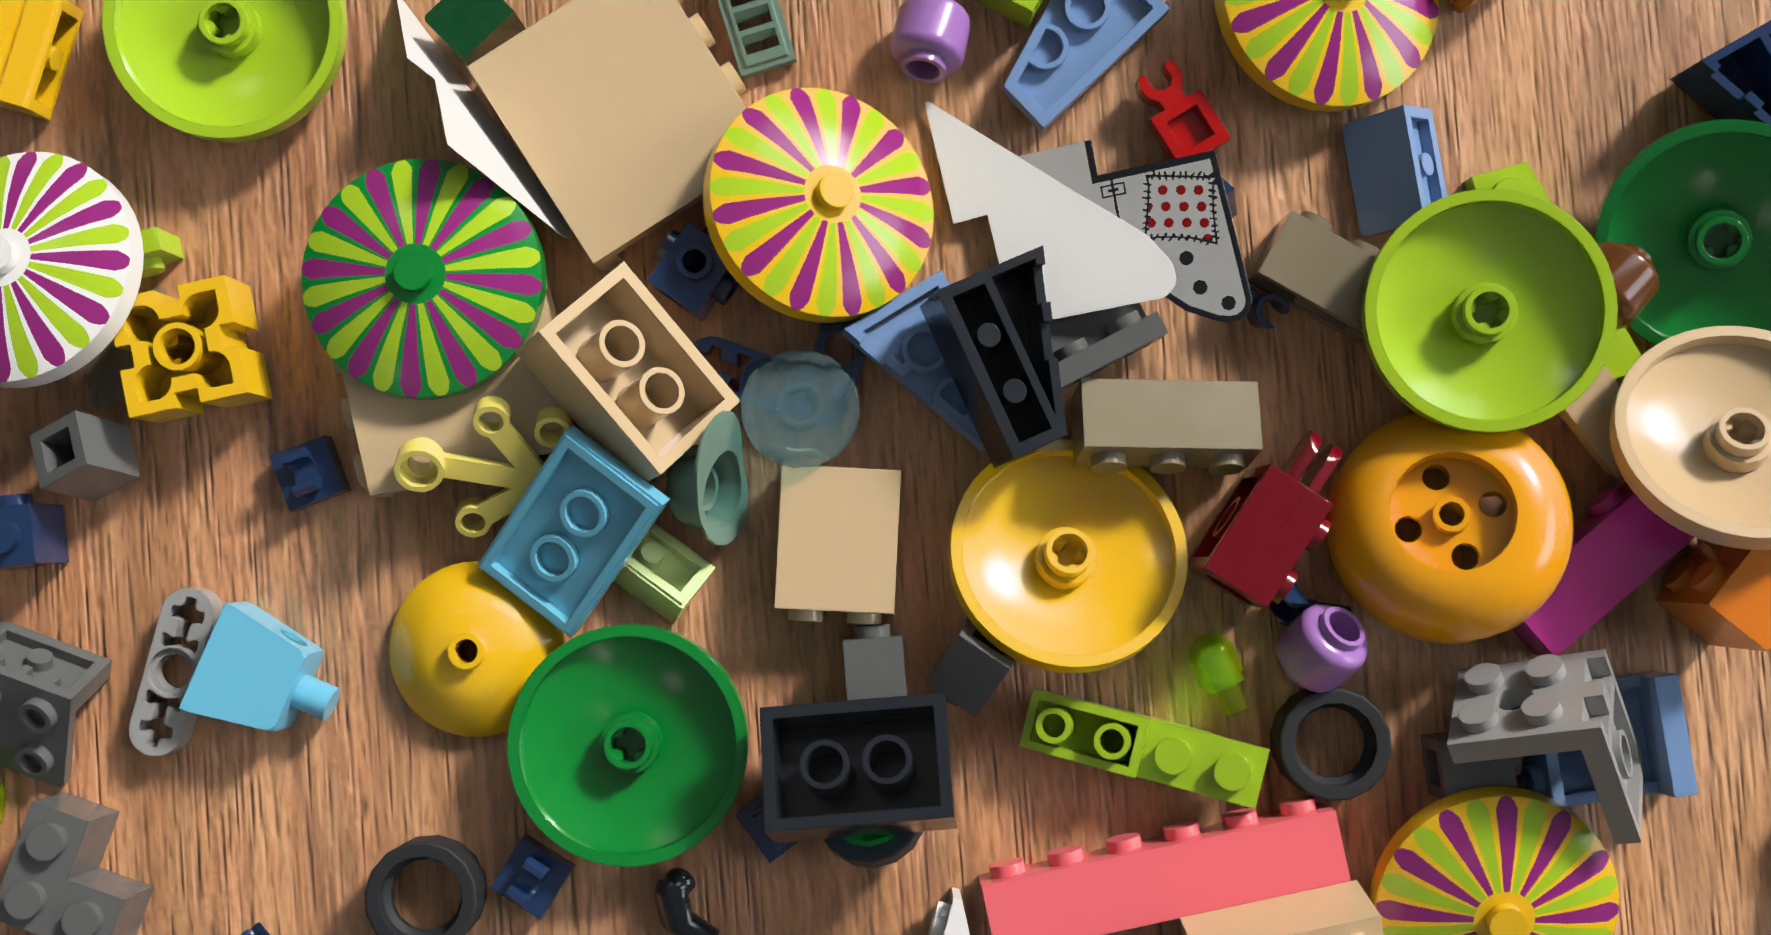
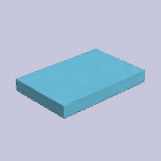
[477,426,670,638]

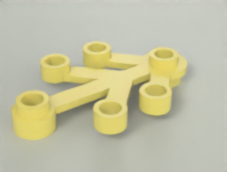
[394,396,572,538]

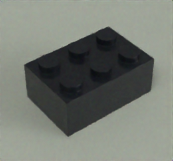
[760,692,958,843]

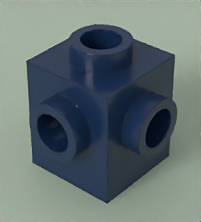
[647,222,740,322]

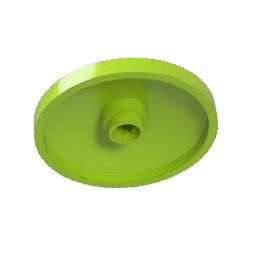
[102,0,348,143]
[1361,188,1618,434]

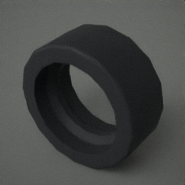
[1270,687,1391,801]
[364,835,487,935]

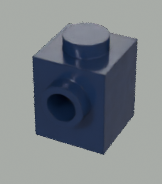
[0,494,69,570]

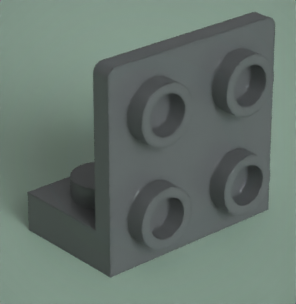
[1049,303,1168,390]
[0,620,112,787]

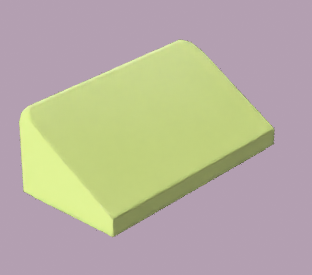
[614,522,716,624]

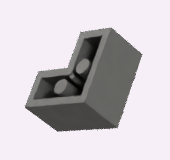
[0,792,154,935]

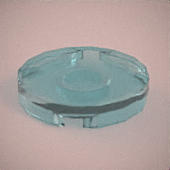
[741,350,860,468]

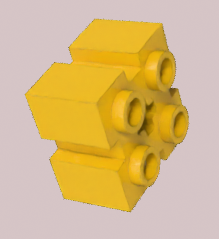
[113,275,273,423]

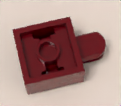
[1188,430,1343,608]

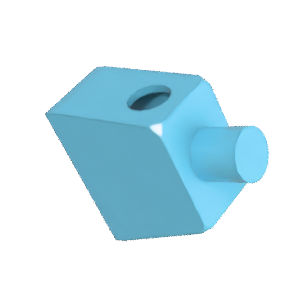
[179,601,341,731]

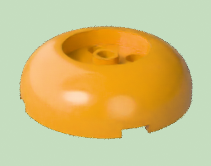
[1325,412,1574,644]

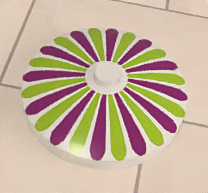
[0,152,144,388]

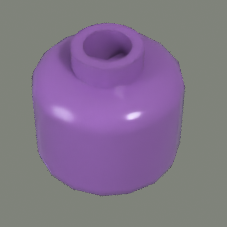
[890,0,971,83]
[1277,604,1368,693]

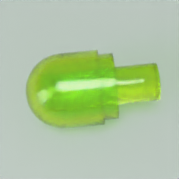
[1189,633,1248,716]

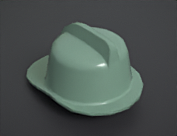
[667,410,748,545]

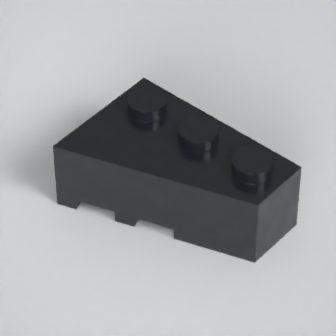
[920,245,1067,469]

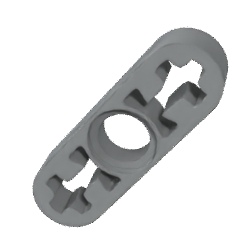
[129,587,223,756]

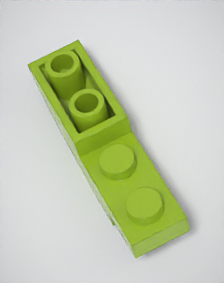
[1019,688,1270,809]

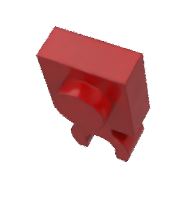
[1135,60,1231,160]

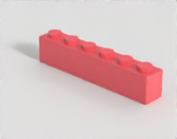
[978,796,1351,935]

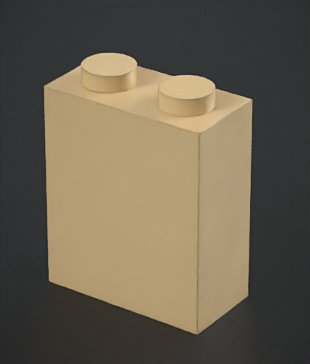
[774,464,901,624]

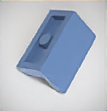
[1342,105,1447,237]

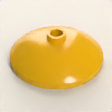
[389,561,566,737]

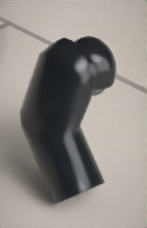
[654,868,720,935]

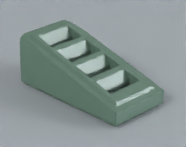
[717,0,797,79]

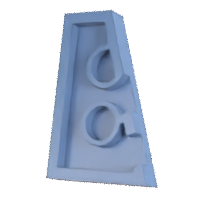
[1002,0,1170,133]
[840,270,986,452]

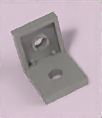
[1447,649,1644,845]

